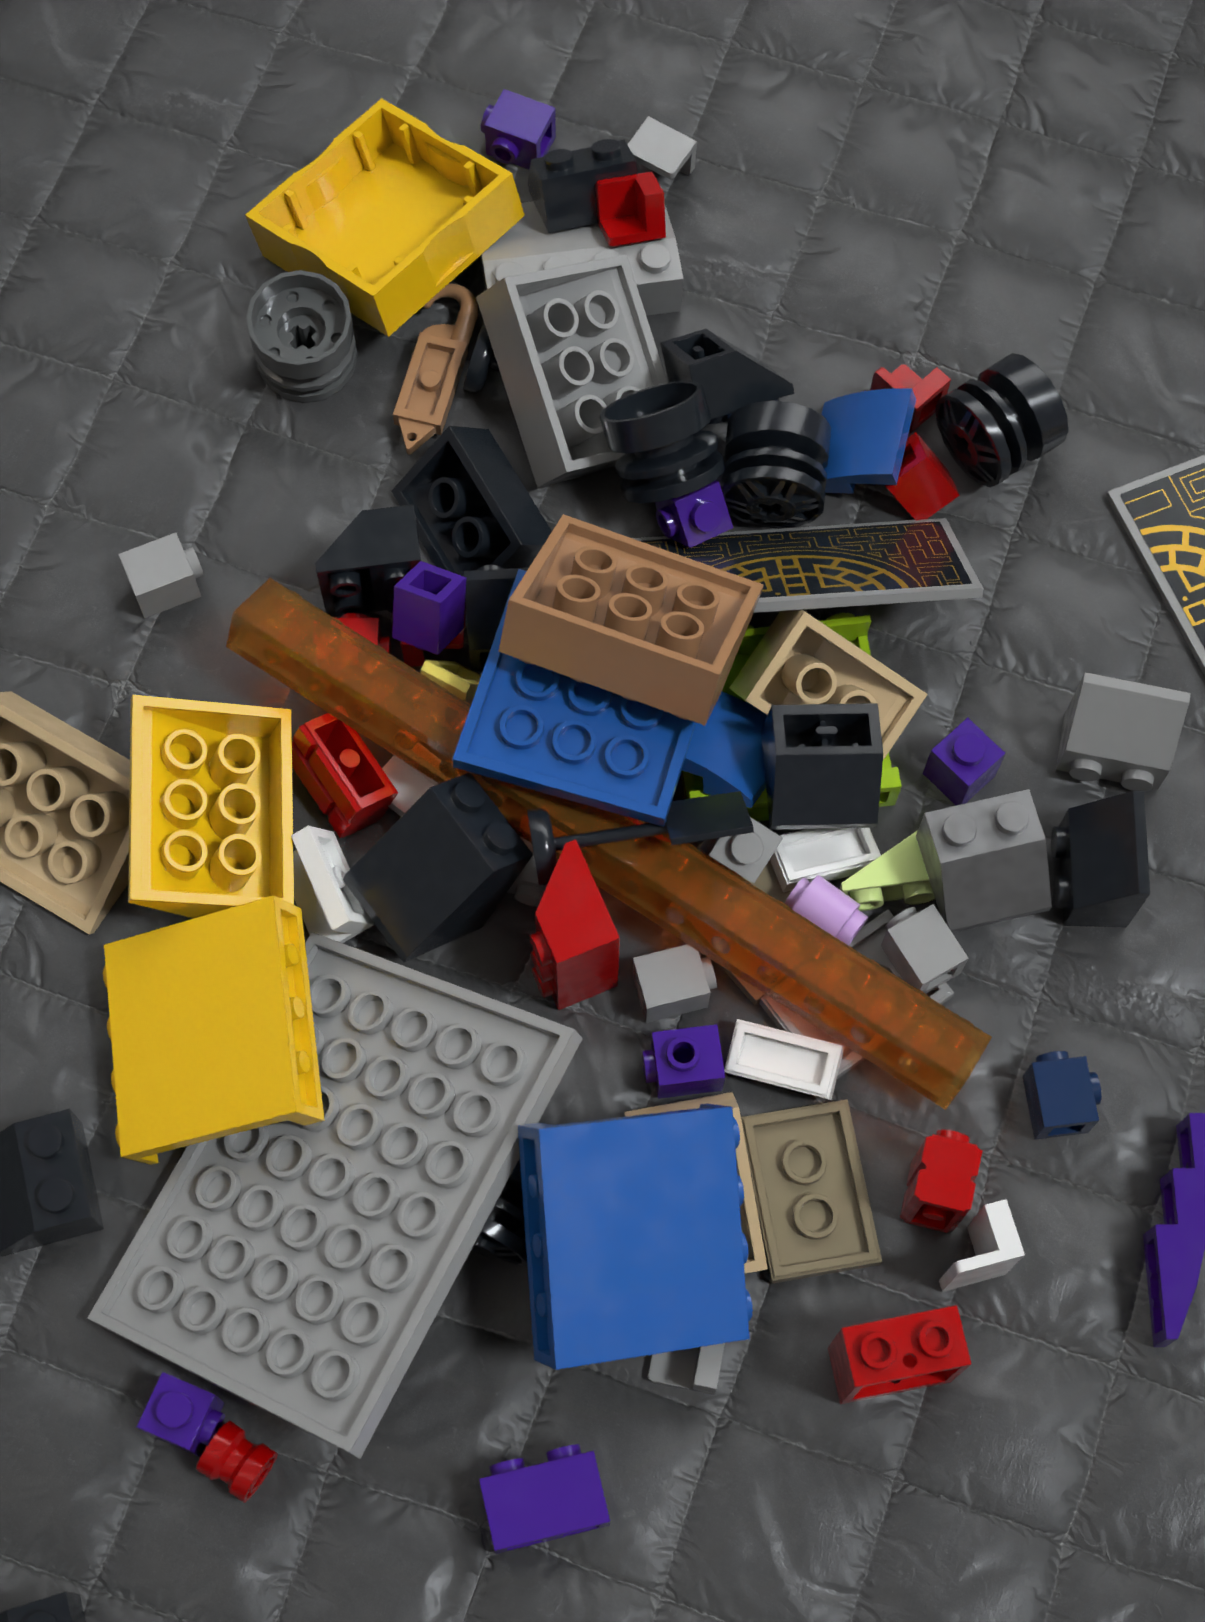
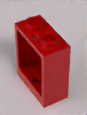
[828,1305,972,1405]

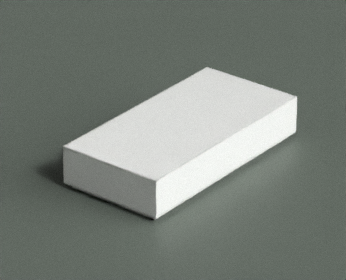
[770,828,881,892]
[724,1019,845,1100]

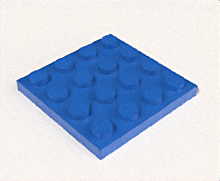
[452,569,696,827]

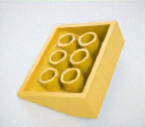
[128,695,294,918]

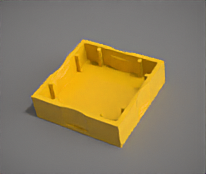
[245,98,525,337]

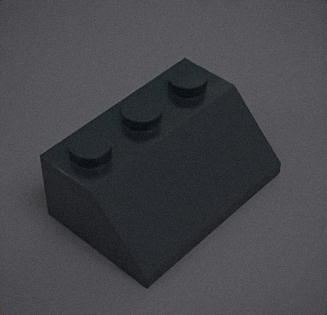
[391,426,552,608]

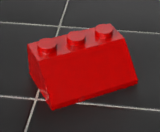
[529,839,620,1010]

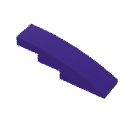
[1143,1113,1205,1347]

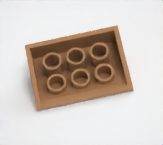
[498,514,764,725]

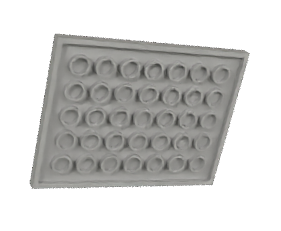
[88,932,583,1459]

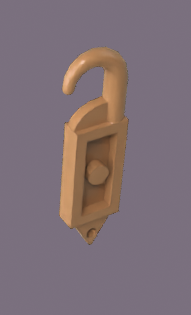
[393,284,478,455]

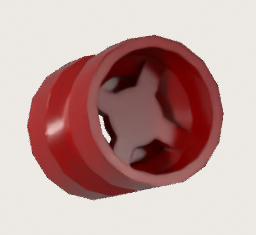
[196,1420,278,1503]

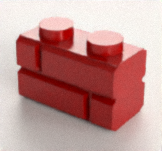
[292,709,398,838]
[900,1130,982,1233]

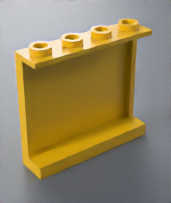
[103,895,325,1165]

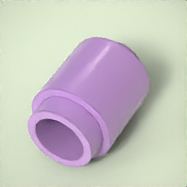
[785,875,868,952]

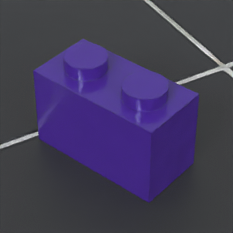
[479,1444,610,1554]

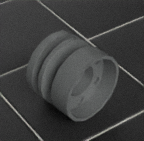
[246,270,358,403]

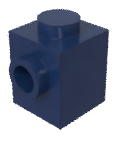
[1022,1051,1102,1140]

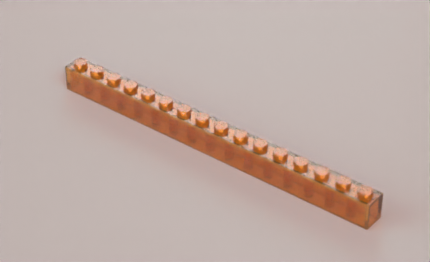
[226,578,992,1110]

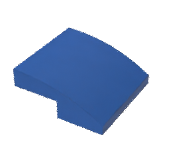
[821,388,916,494]
[682,692,767,808]

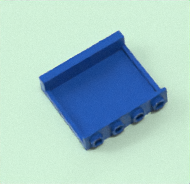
[518,1104,753,1370]

